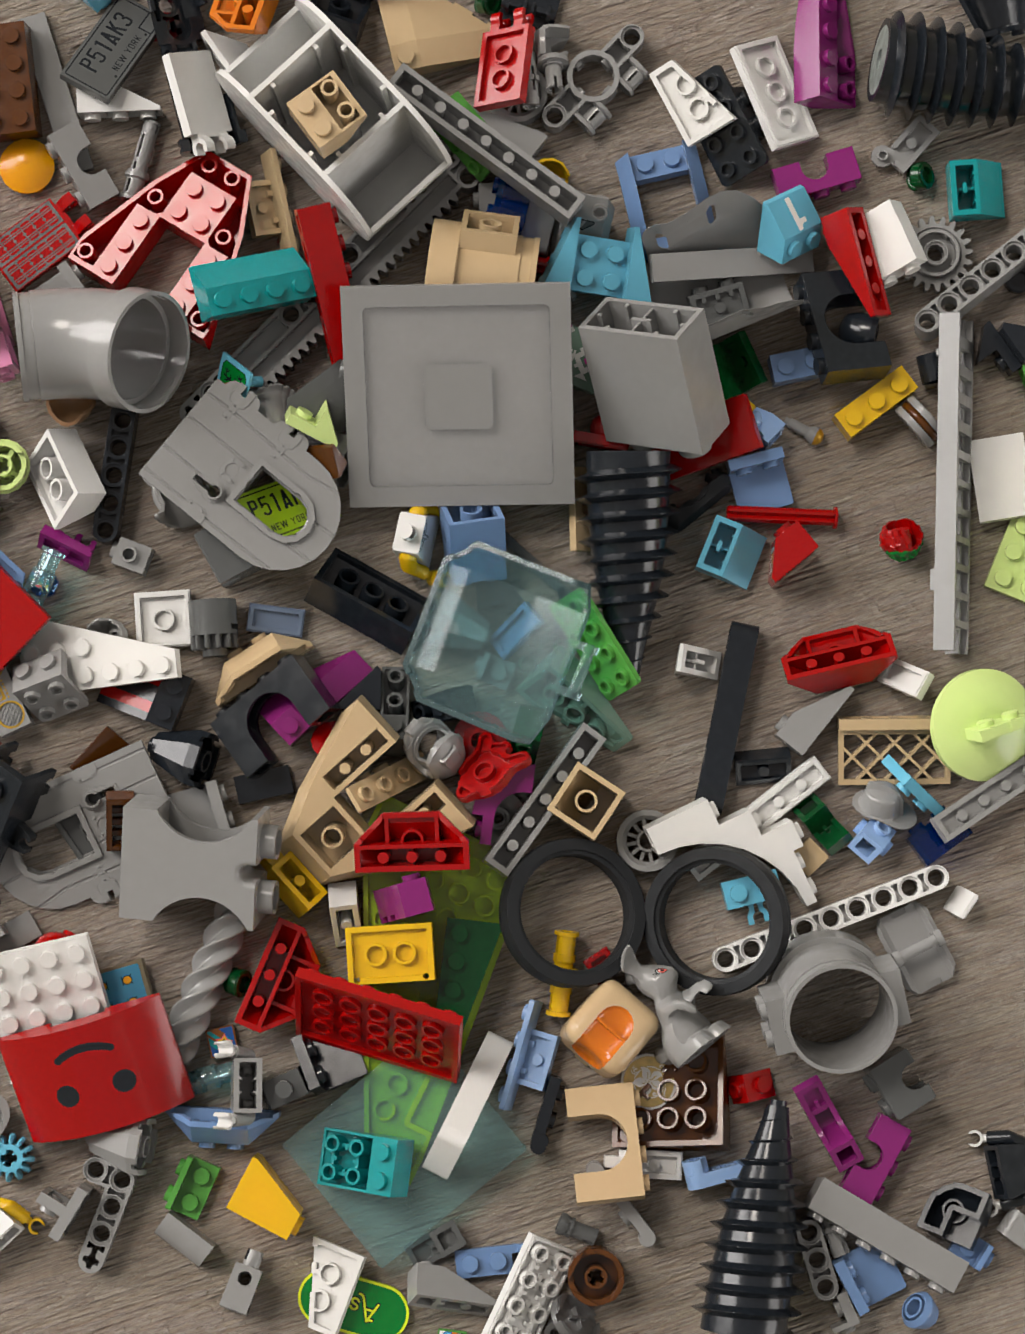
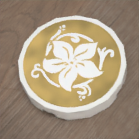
[621,1053,676,1110]

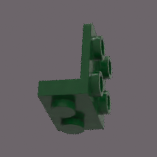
[713,330,768,400]

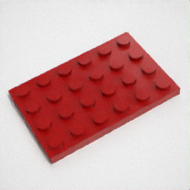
[295,967,464,1084]

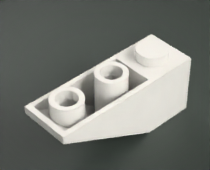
[76,87,163,123]

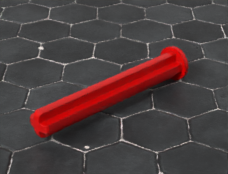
[726,505,838,529]

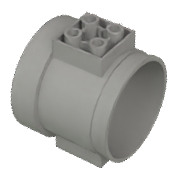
[754,929,911,1074]

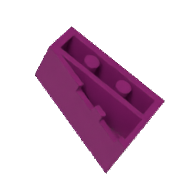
[373,873,436,924]

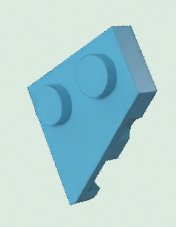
[881,754,944,816]

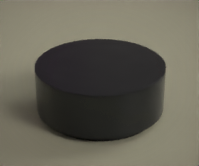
[1004,268,1025,294]

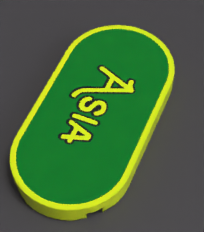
[298,1273,409,1334]

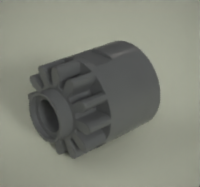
[188,598,239,658]

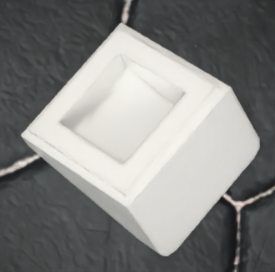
[943,886,978,919]

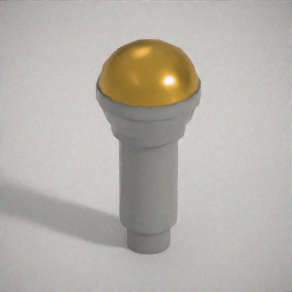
[784,417,824,445]

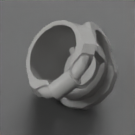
[403,717,466,780]

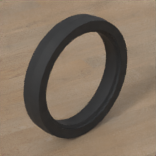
[499,838,646,988]
[644,846,791,996]

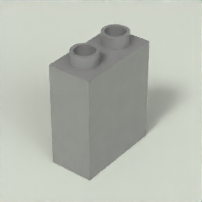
[578,297,730,458]

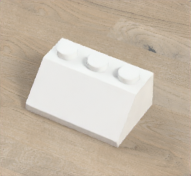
[29,429,106,530]

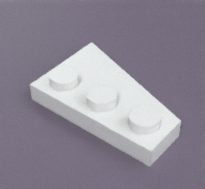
[649,60,738,147]
[308,1236,367,1334]

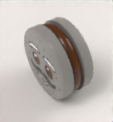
[895,395,937,448]

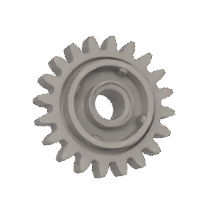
[904,216,973,294]

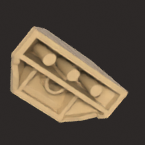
[215,632,315,708]

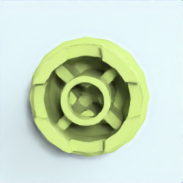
[0,439,30,494]

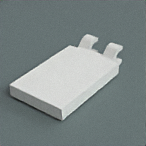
[162,50,236,156]

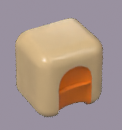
[560,979,659,1078]

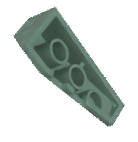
[517,645,633,752]

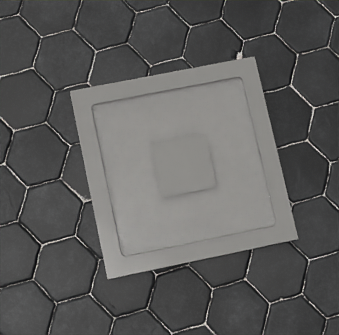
[340,281,575,508]

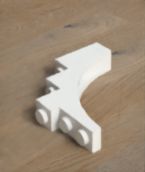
[642,797,818,906]

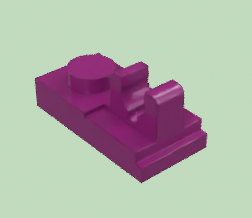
[37,524,97,572]

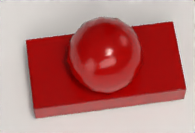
[574,415,629,451]

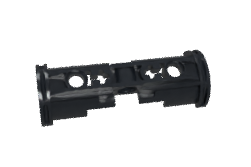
[147,0,248,157]

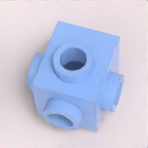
[847,818,897,865]

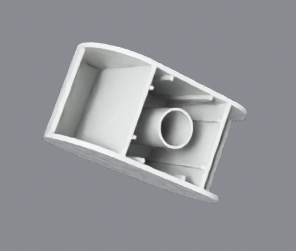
[215,0,452,241]

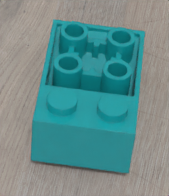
[317,1127,415,1197]

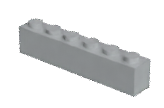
[482,722,606,878]
[803,1177,969,1295]

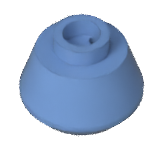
[902,1291,939,1329]

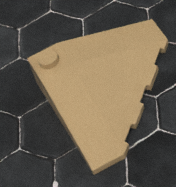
[377,0,491,75]

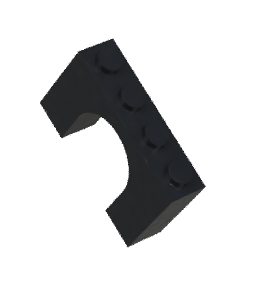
[793,270,892,385]
[210,654,341,778]

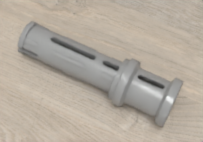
[118,119,161,202]

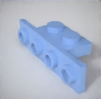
[498,999,561,1111]

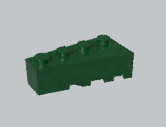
[436,917,501,1031]

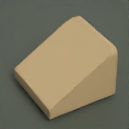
[794,837,829,877]

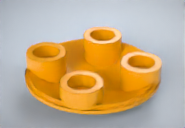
[0,139,55,194]

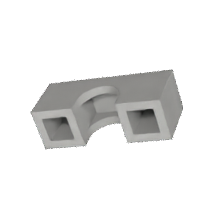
[45,119,119,212]

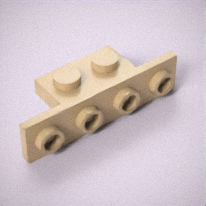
[247,148,299,252]
[345,750,427,813]

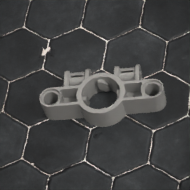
[542,24,650,136]

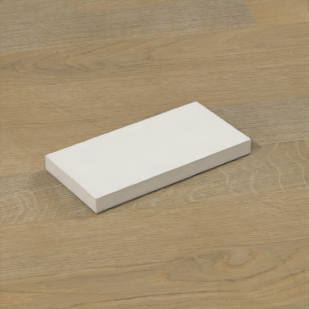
[729,35,819,152]

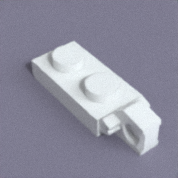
[603,1148,683,1180]

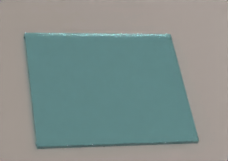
[282,1061,527,1269]

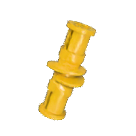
[545,929,580,1017]

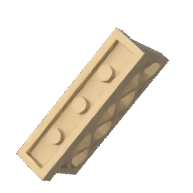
[837,715,951,785]

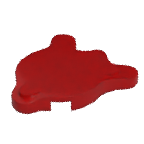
[456,732,532,803]

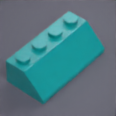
[188,247,317,323]

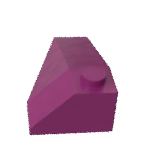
[260,650,373,747]

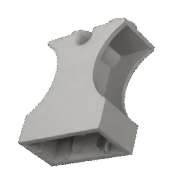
[119,794,282,931]

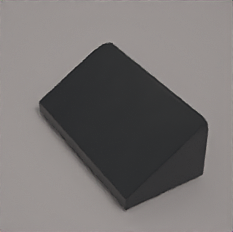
[733,747,792,786]

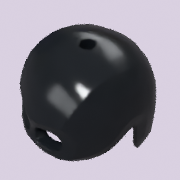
[838,312,879,343]

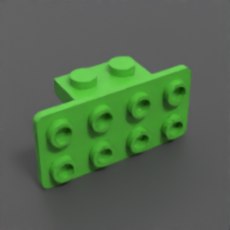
[551,586,641,700]

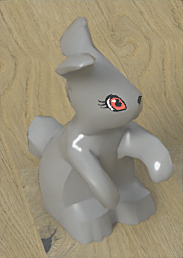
[620,945,732,1069]

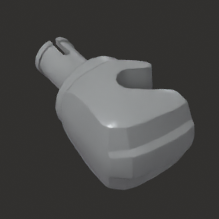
[533,24,570,95]

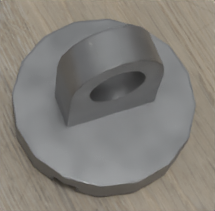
[544,1293,600,1334]

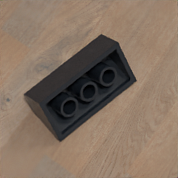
[304,548,433,655]

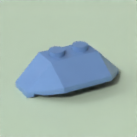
[165,1105,281,1150]

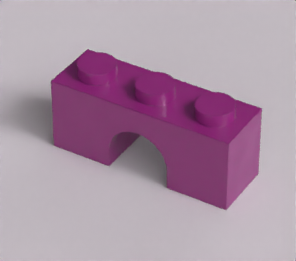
[770,146,862,200]
[839,1112,912,1204]

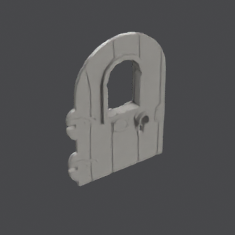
[138,378,341,571]
[0,739,168,909]

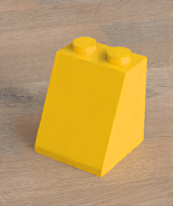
[226,1152,305,1240]

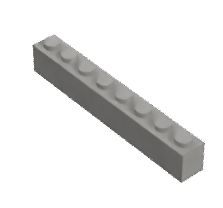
[389,63,586,227]

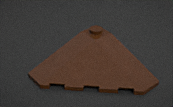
[612,1034,730,1151]

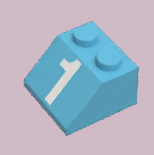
[757,185,822,264]

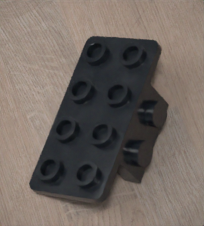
[695,65,769,187]

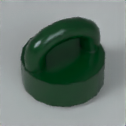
[474,0,502,16]
[906,162,935,191]
[223,967,253,998]

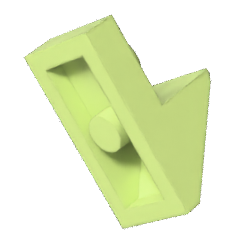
[285,400,338,447]

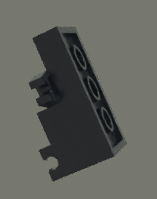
[0,741,57,865]

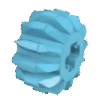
[0,1133,35,1182]

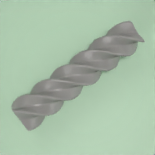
[170,902,246,1067]

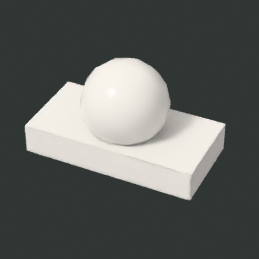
[877,659,935,701]

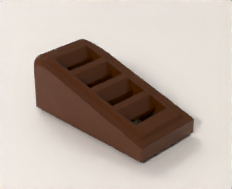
[106,790,135,851]

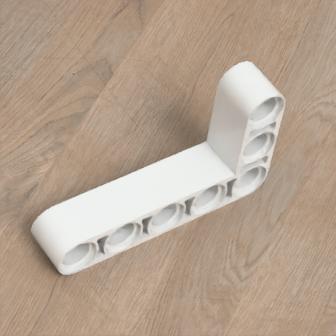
[422,1031,514,1180]

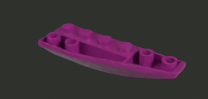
[794,0,856,109]

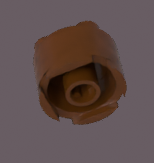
[567,1245,624,1306]

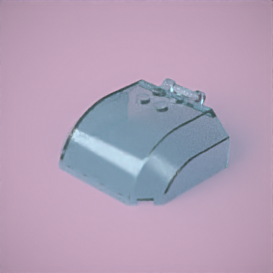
[402,541,600,745]

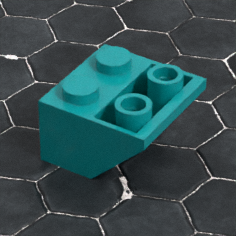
[945,159,1005,222]

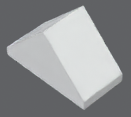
[674,643,722,680]

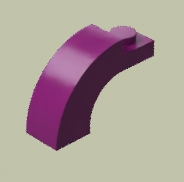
[471,764,536,845]
[792,1074,864,1173]

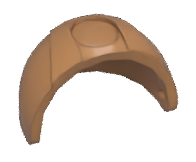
[46,399,96,427]

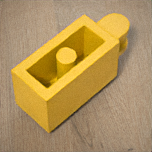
[260,851,328,918]

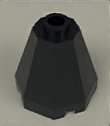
[147,730,220,790]

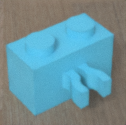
[719,869,779,925]

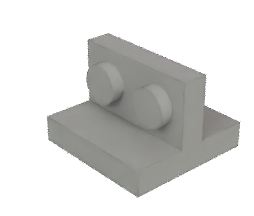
[36,1182,95,1242]

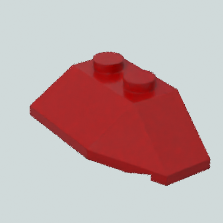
[781,625,898,694]
[354,810,470,873]
[234,917,321,1033]

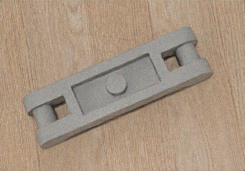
[586,1160,656,1247]

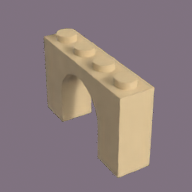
[565,1082,651,1207]

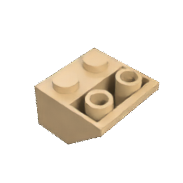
[286,70,367,159]

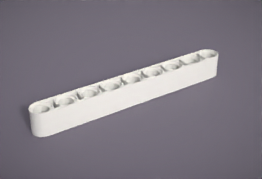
[711,865,949,972]

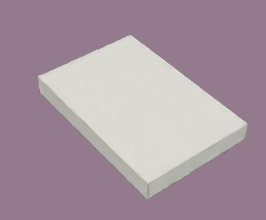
[971,432,1025,524]

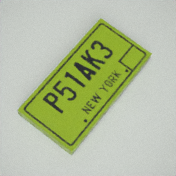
[237,481,342,536]

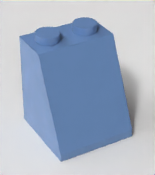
[438,505,507,585]

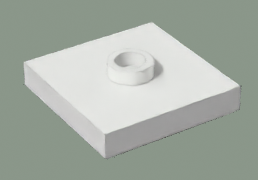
[134,589,191,647]

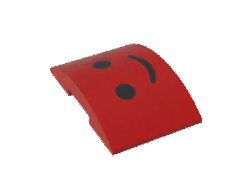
[0,992,195,1143]

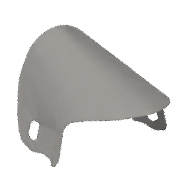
[641,190,804,340]

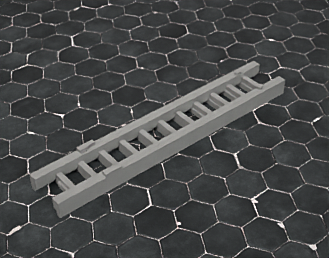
[930,312,974,655]

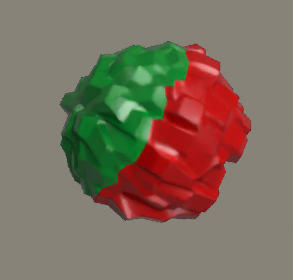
[879,518,924,562]

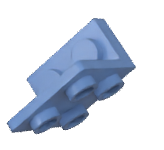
[726,446,794,508]
[831,1246,906,1316]

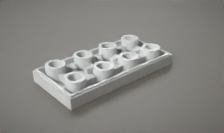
[481,1232,577,1334]

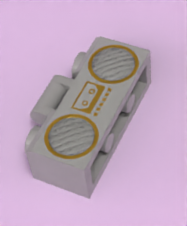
[0,665,35,738]

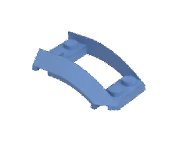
[615,140,714,263]

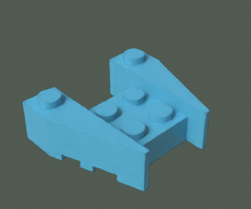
[538,217,652,302]

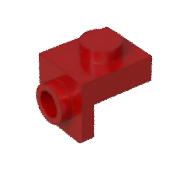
[727,1068,776,1104]

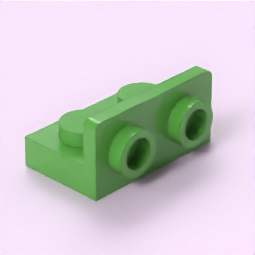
[163,1154,221,1220]

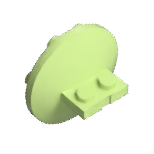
[930,668,1025,781]

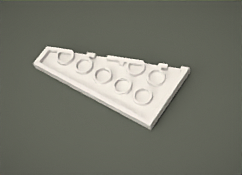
[20,621,182,691]

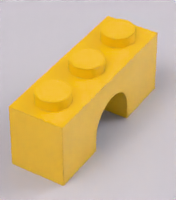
[831,365,918,441]

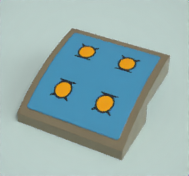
[100,958,153,1006]

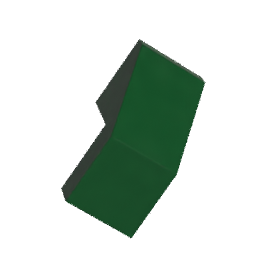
[791,792,853,856]

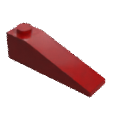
[820,207,891,317]

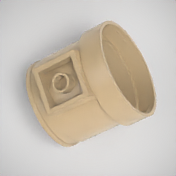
[424,209,541,284]

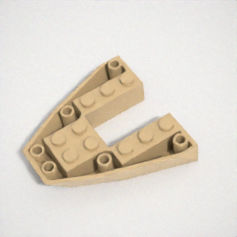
[280,695,476,886]

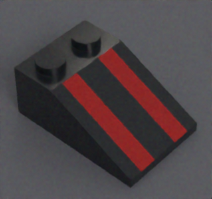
[97,674,196,731]

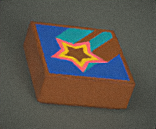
[205,1024,238,1058]

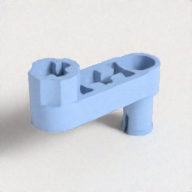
[681,1156,745,1191]

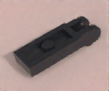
[530,1074,565,1154]

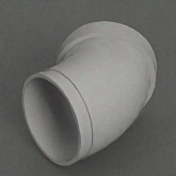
[12,287,190,413]

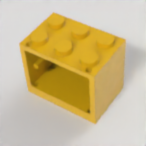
[345,922,437,985]

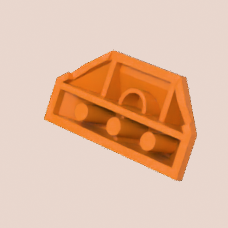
[209,0,279,34]

